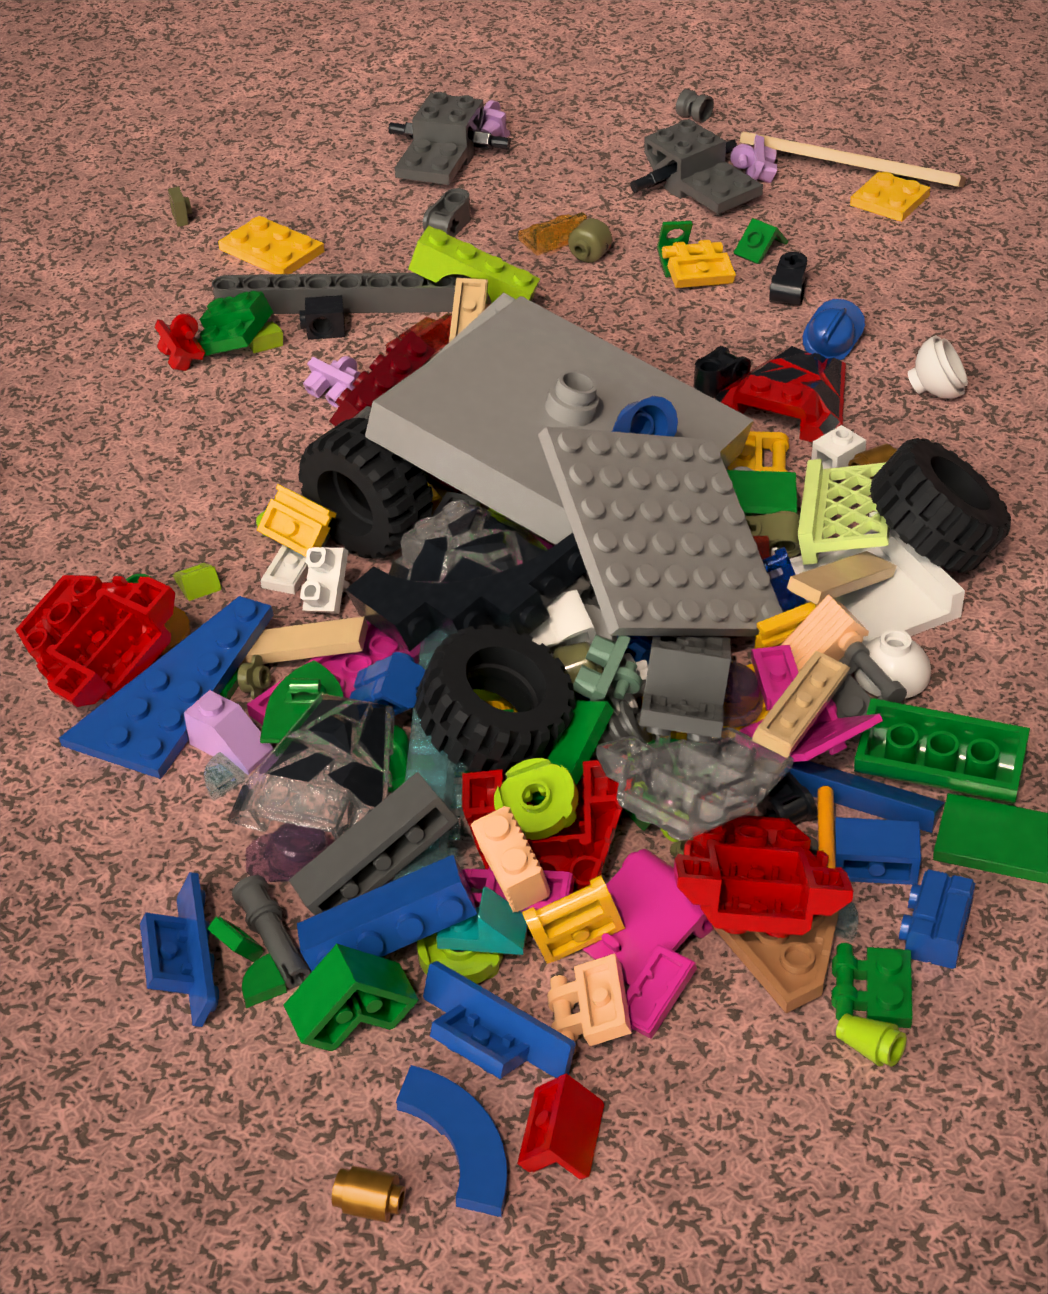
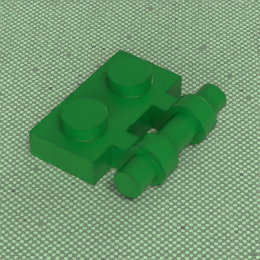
[831,943,912,1029]

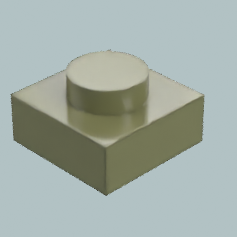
[168,187,192,227]

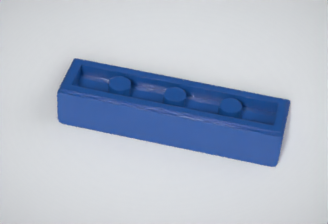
[784,761,945,833]

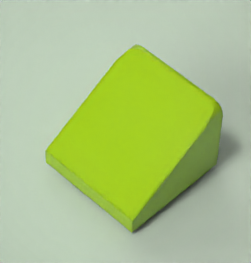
[250,321,283,354]
[172,563,221,601]

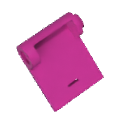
[737,698,883,763]
[581,849,714,986]

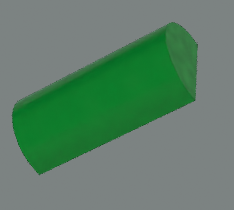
[854,698,1030,804]

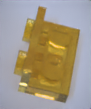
[518,212,587,256]

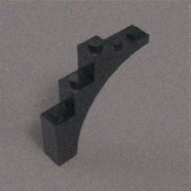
[345,533,587,652]

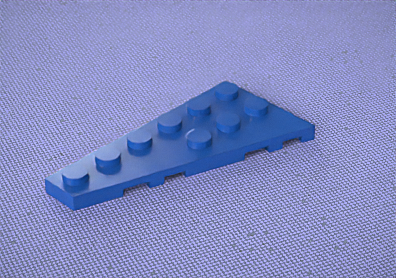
[59,596,274,779]

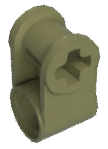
[745,511,801,560]

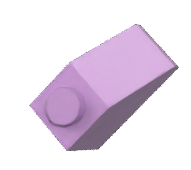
[184,690,274,775]

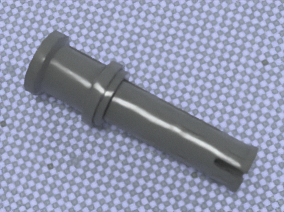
[232,875,311,989]

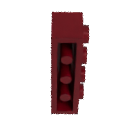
[329,331,436,426]

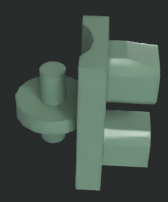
[573,635,643,701]

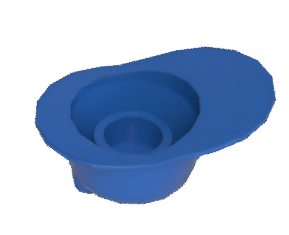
[802,299,865,360]
[612,396,678,437]

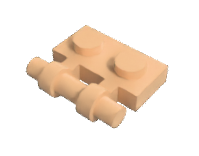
[547,953,632,1055]

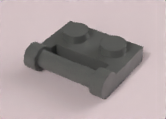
[832,642,907,739]

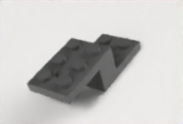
[639,636,731,742]

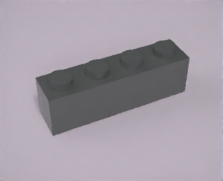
[289,772,459,915]

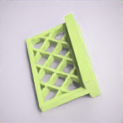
[798,459,890,565]

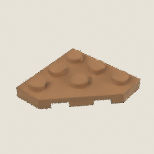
[712,909,841,1013]

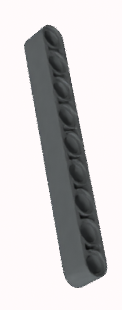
[212,273,487,314]

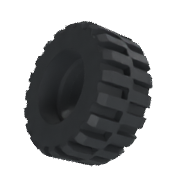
[298,418,433,559]
[870,438,1011,573]
[415,625,576,774]

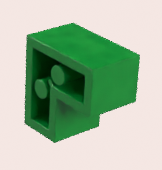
[283,943,419,1051]

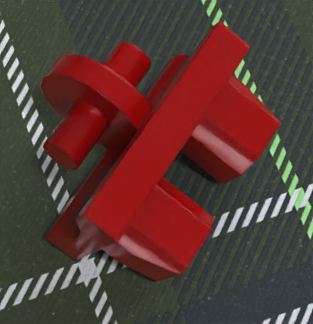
[154,314,205,371]

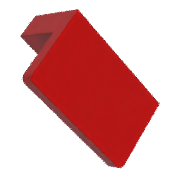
[517,1073,604,1180]

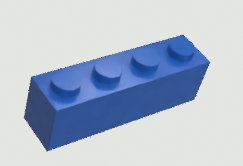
[297,854,477,972]

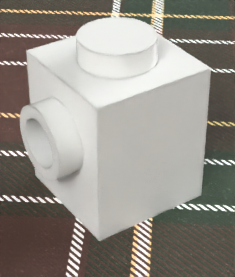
[811,425,866,482]

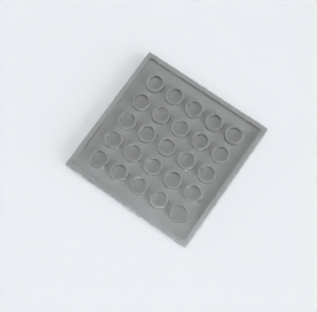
[538,426,783,636]

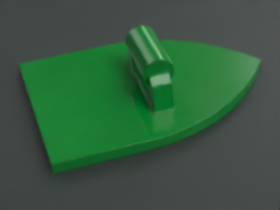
[260,660,344,745]

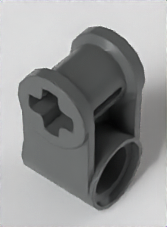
[422,188,471,237]

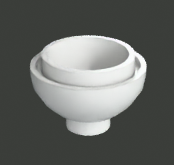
[908,335,968,399]
[854,629,931,698]

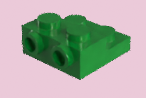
[197,291,273,356]

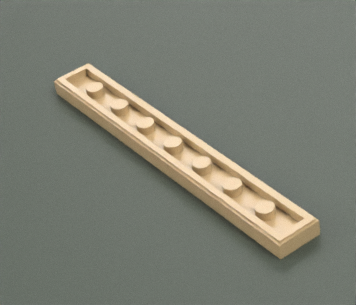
[739,131,966,188]

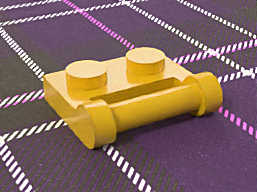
[727,431,789,472]
[522,875,625,964]

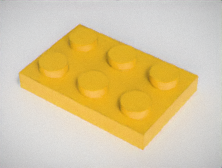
[218,216,325,274]

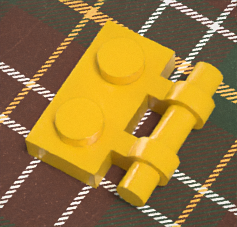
[662,240,736,288]

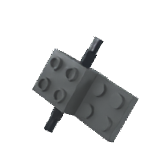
[388,92,511,185]
[630,119,763,214]

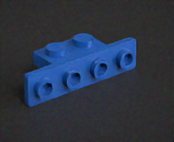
[140,872,219,1027]
[423,961,576,1079]

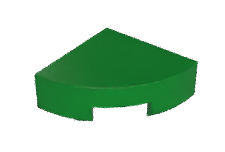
[242,953,287,1008]

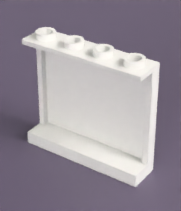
[768,511,965,645]

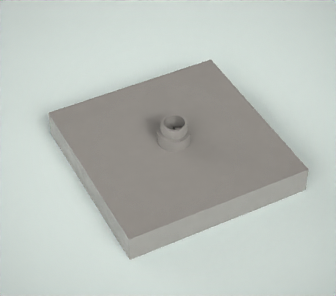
[365,296,754,545]

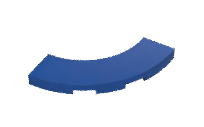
[396,1065,508,1218]

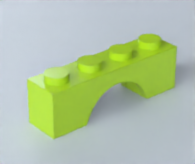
[408,225,540,304]

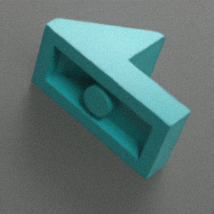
[436,887,528,955]

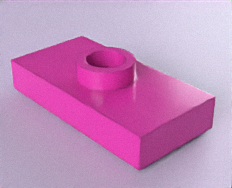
[626,943,697,1039]

